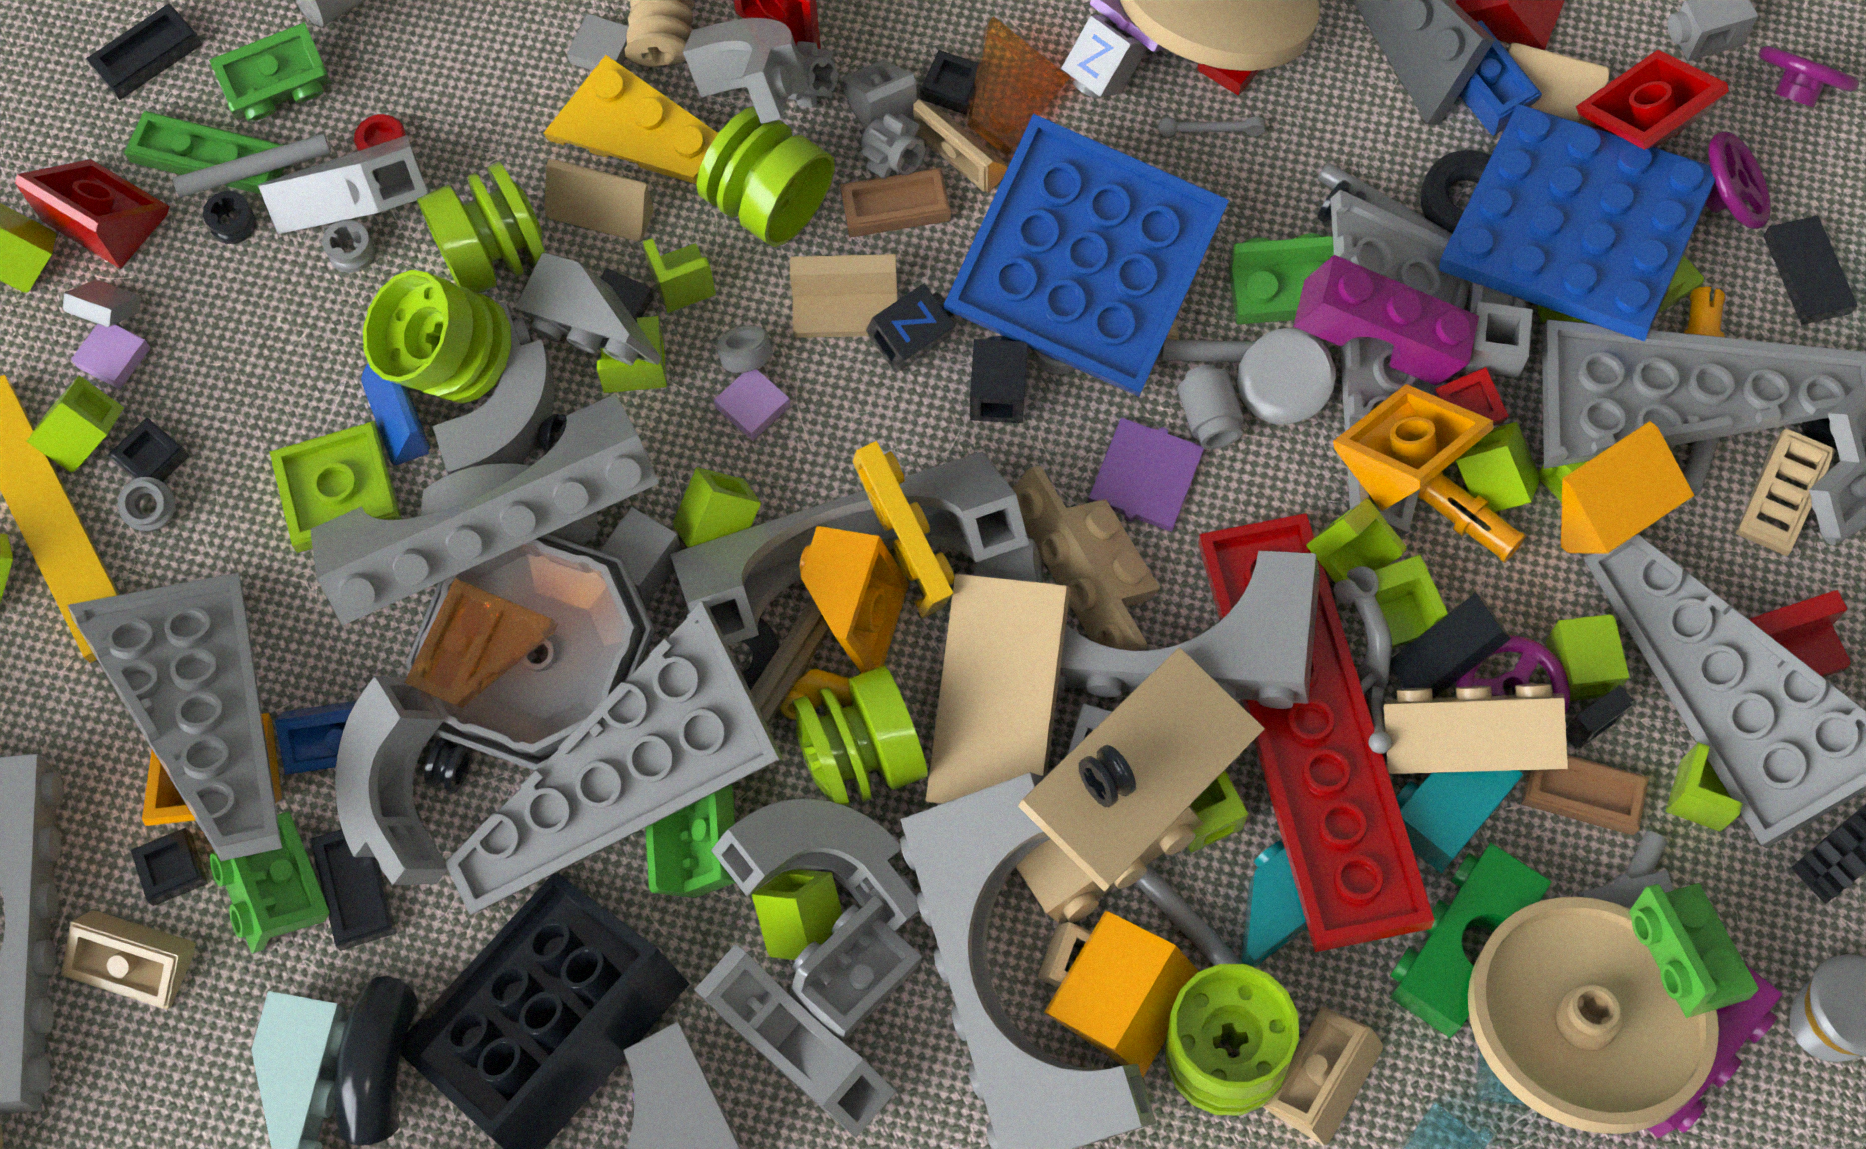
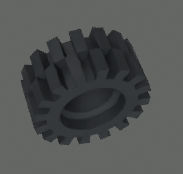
[1791,804,1866,904]

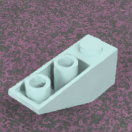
[251,991,349,1149]

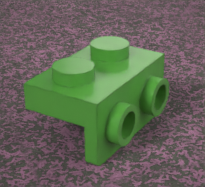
[209,22,331,122]
[645,784,736,898]

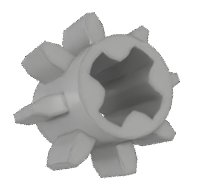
[788,41,839,108]
[861,113,925,179]

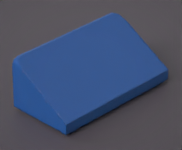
[1459,20,1542,136]
[361,363,431,465]
[275,701,356,775]

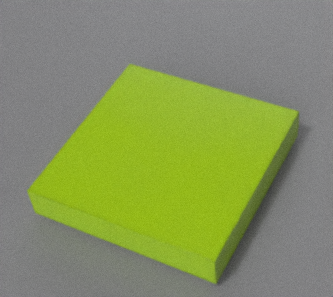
[269,421,402,553]

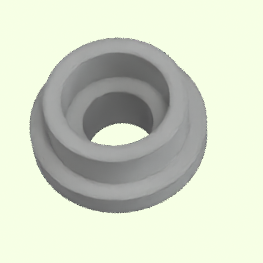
[118,477,175,532]

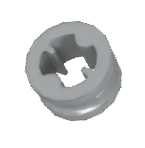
[322,219,375,273]

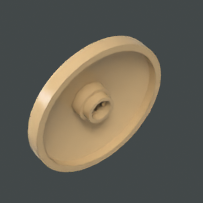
[1120,0,1320,71]
[1468,897,1719,1134]

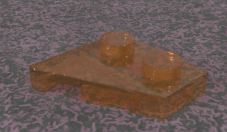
[967,16,1070,157]
[404,578,558,709]

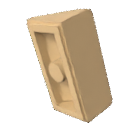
[1508,43,1610,122]
[913,100,1009,193]
[544,159,654,241]
[60,911,196,1010]
[1264,1006,1383,1146]

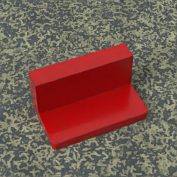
[1748,589,1851,677]

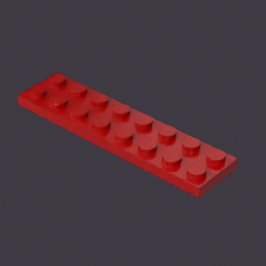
[1198,513,1435,952]

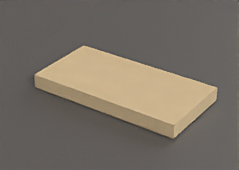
[926,574,1070,804]
[1018,647,1265,892]

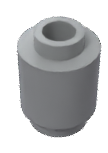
[1177,365,1244,449]

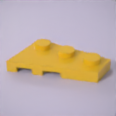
[543,55,718,184]
[852,441,955,619]

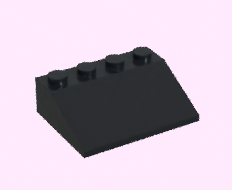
[400,872,690,1149]

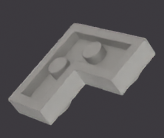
[1809,385,1866,539]

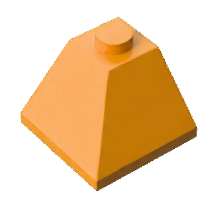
[800,526,909,673]

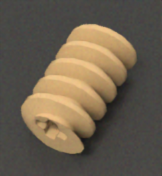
[625,0,695,67]

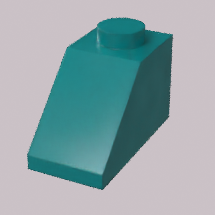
[1396,770,1523,874]
[1241,840,1308,968]

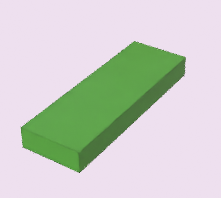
[124,111,285,195]

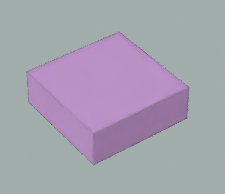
[71,324,150,390]
[714,369,791,441]

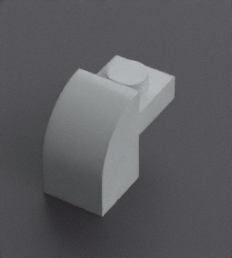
[1461,282,1533,378]

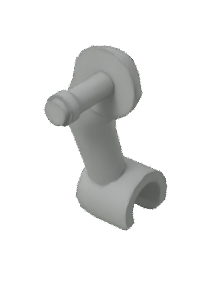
[1333,567,1392,696]

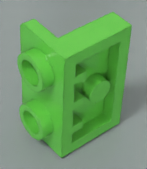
[1228,233,1334,325]
[210,811,330,954]
[1629,883,1759,1019]

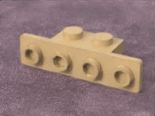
[1012,466,1160,651]

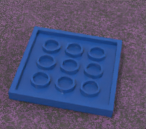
[1439,103,1715,342]
[944,114,1229,397]

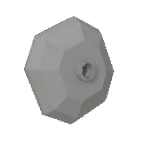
[406,534,655,771]

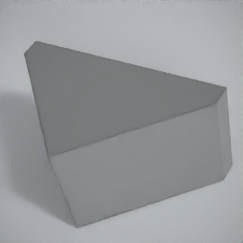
[838,60,917,130]

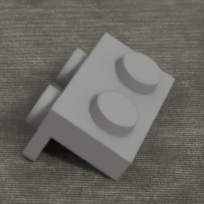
[789,896,923,1042]

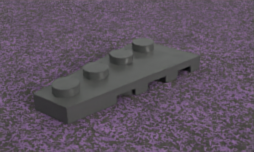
[1353,0,1495,125]

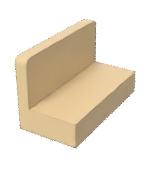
[790,254,898,338]

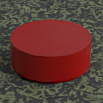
[354,114,407,151]

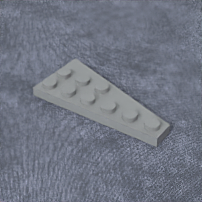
[1330,190,1471,537]
[1542,320,1866,469]
[1584,534,1866,848]
[68,573,282,861]
[445,601,783,915]

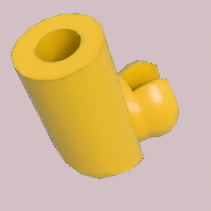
[780,669,852,720]

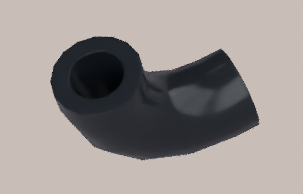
[334,976,418,1146]

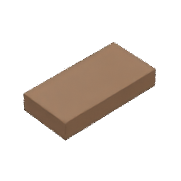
[840,168,951,238]
[1521,755,1649,836]

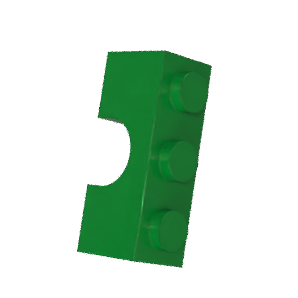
[1389,842,1552,1038]

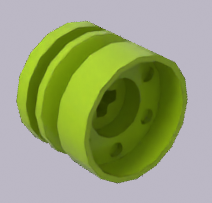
[696,106,835,247]
[417,161,545,294]
[363,270,511,404]
[792,665,928,808]
[1165,964,1299,1116]

